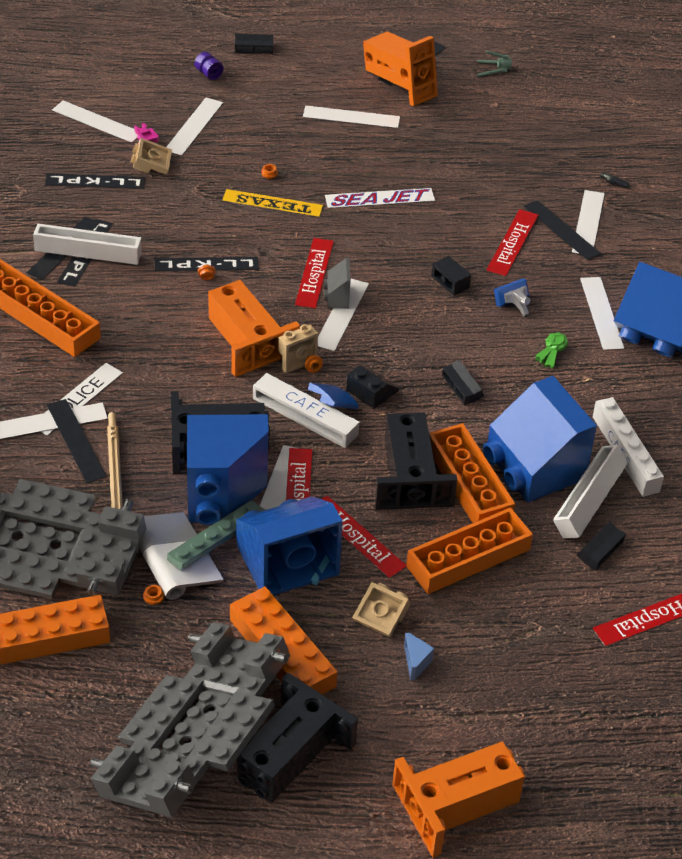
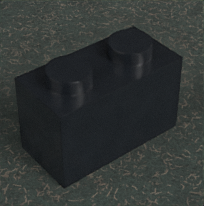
[431,256,471,296]

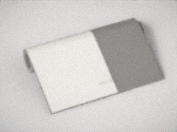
[139,512,224,600]

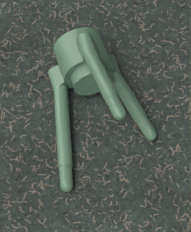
[477,50,512,77]

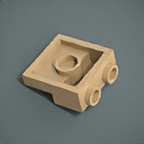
[131,138,172,174]
[278,324,318,373]
[352,582,410,638]

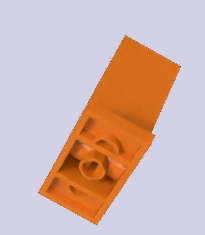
[363,31,438,106]
[208,280,300,377]
[392,741,525,858]

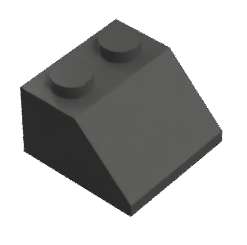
[324,258,351,308]

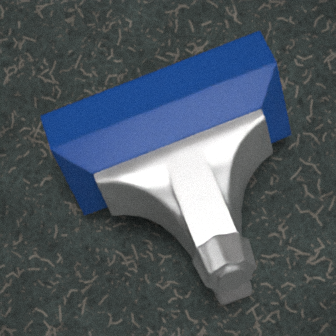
[494,278,530,316]

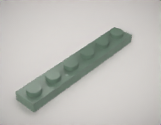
[167,500,265,570]

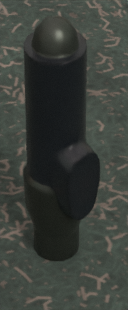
[600,172,630,188]

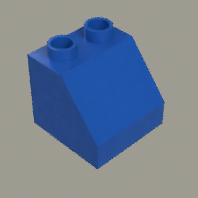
[614,261,682,358]
[483,376,597,503]
[187,414,269,525]
[236,496,343,596]

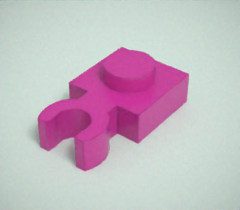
[134,123,159,143]

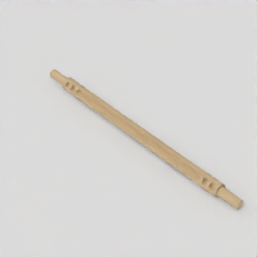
[107,412,123,509]

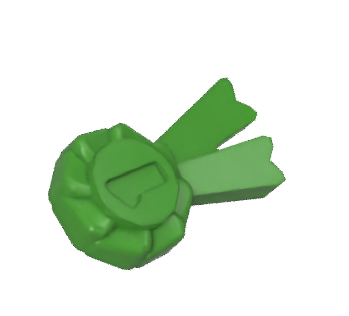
[536,332,568,369]

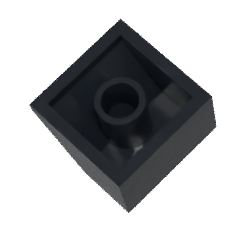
[346,365,399,409]

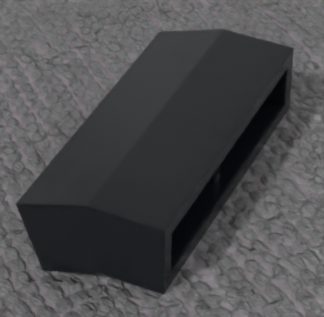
[235,34,273,54]
[442,360,484,405]
[577,521,626,570]

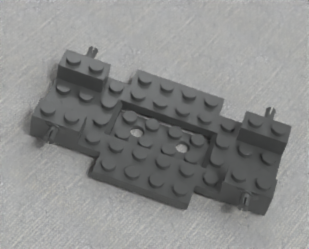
[0,479,147,600]
[90,622,290,818]

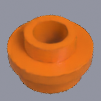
[261,164,278,179]
[198,264,216,280]
[305,355,323,373]
[143,585,164,605]

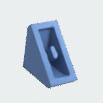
[404,633,434,680]

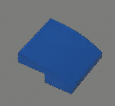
[308,382,359,409]

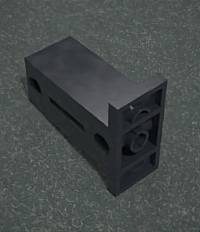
[171,391,270,474]
[375,412,457,510]
[237,673,358,803]

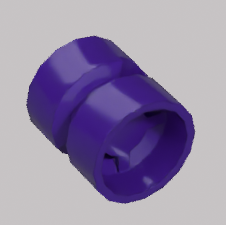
[195,52,224,80]

